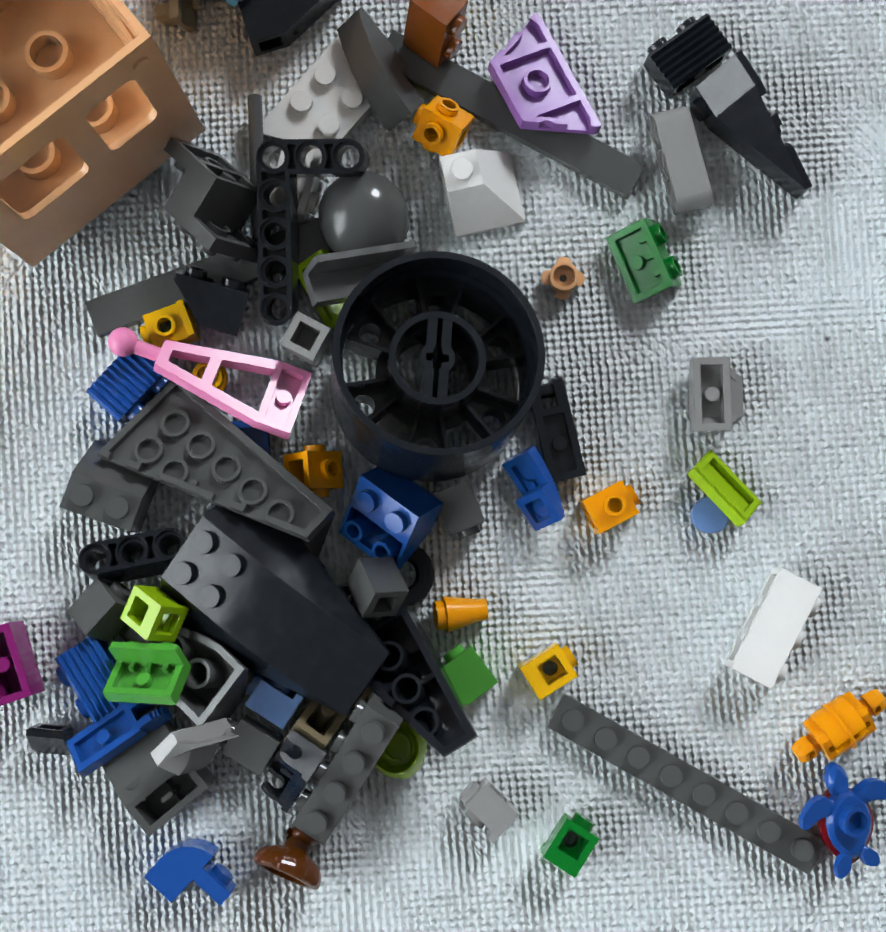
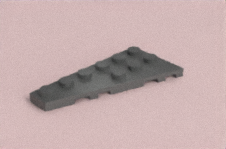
[97,381,336,542]

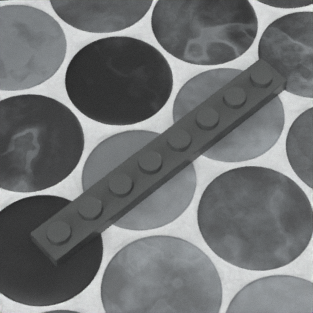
[546,693,825,875]

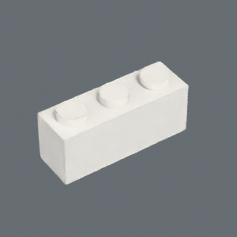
[723,567,822,689]

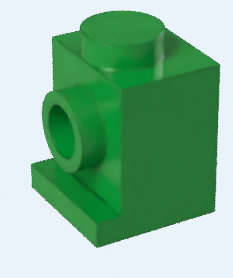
[540,812,599,878]

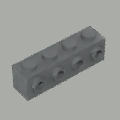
[292,692,403,845]

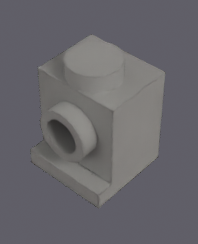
[459,777,519,843]

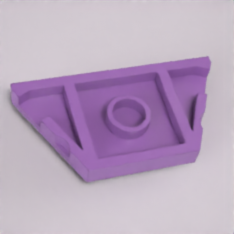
[488,12,602,135]

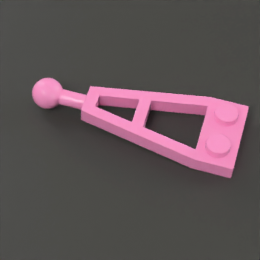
[108,327,312,440]

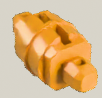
[791,689,886,763]

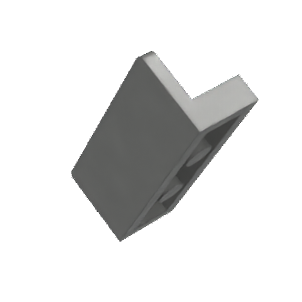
[302,240,417,308]

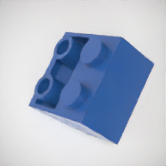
[338,467,443,570]

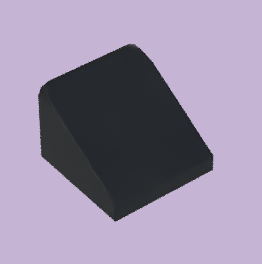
[26,723,74,755]

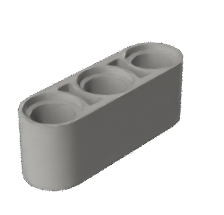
[649,106,713,215]

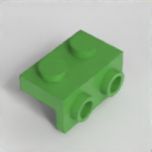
[102,640,192,705]

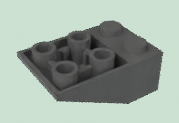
[102,704,217,837]

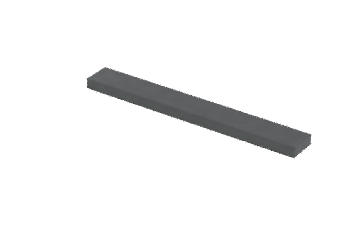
[388,30,646,200]
[85,217,334,338]

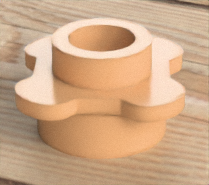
[541,257,585,300]

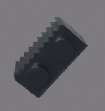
[643,13,732,99]

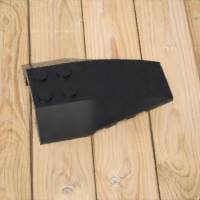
[160,505,391,716]

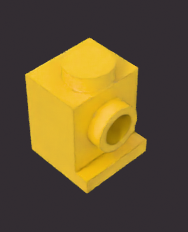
[139,299,201,348]
[518,642,578,700]

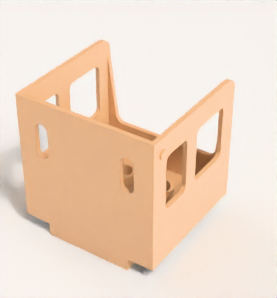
[0,0,205,267]

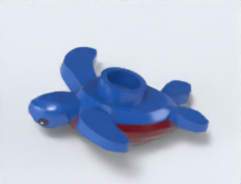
[798,762,886,879]

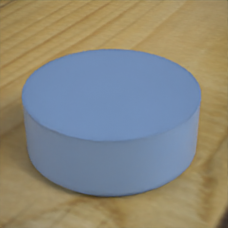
[690,497,729,533]

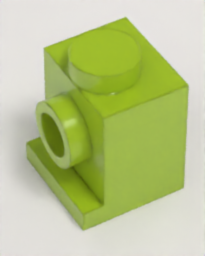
[120,585,189,642]

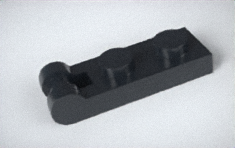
[531,376,587,483]

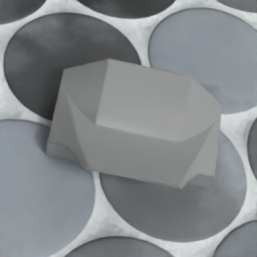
[688,357,744,432]
[150,718,239,776]

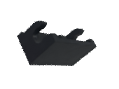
[261,729,327,813]

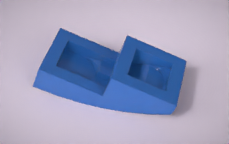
[502,445,565,531]

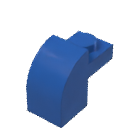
[144,839,236,906]

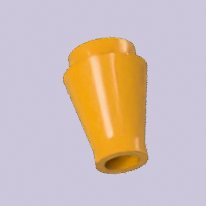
[432,596,488,633]

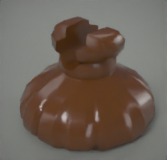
[253,827,321,890]

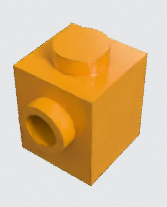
[578,480,640,535]

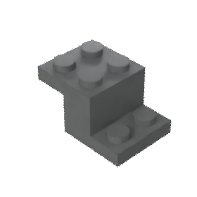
[164,137,258,263]

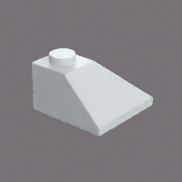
[439,149,526,238]

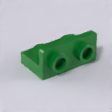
[606,218,682,304]

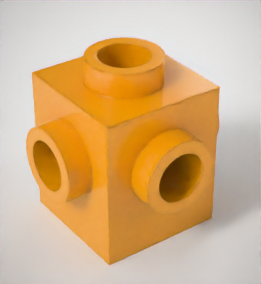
[412,95,475,156]
[283,444,344,498]

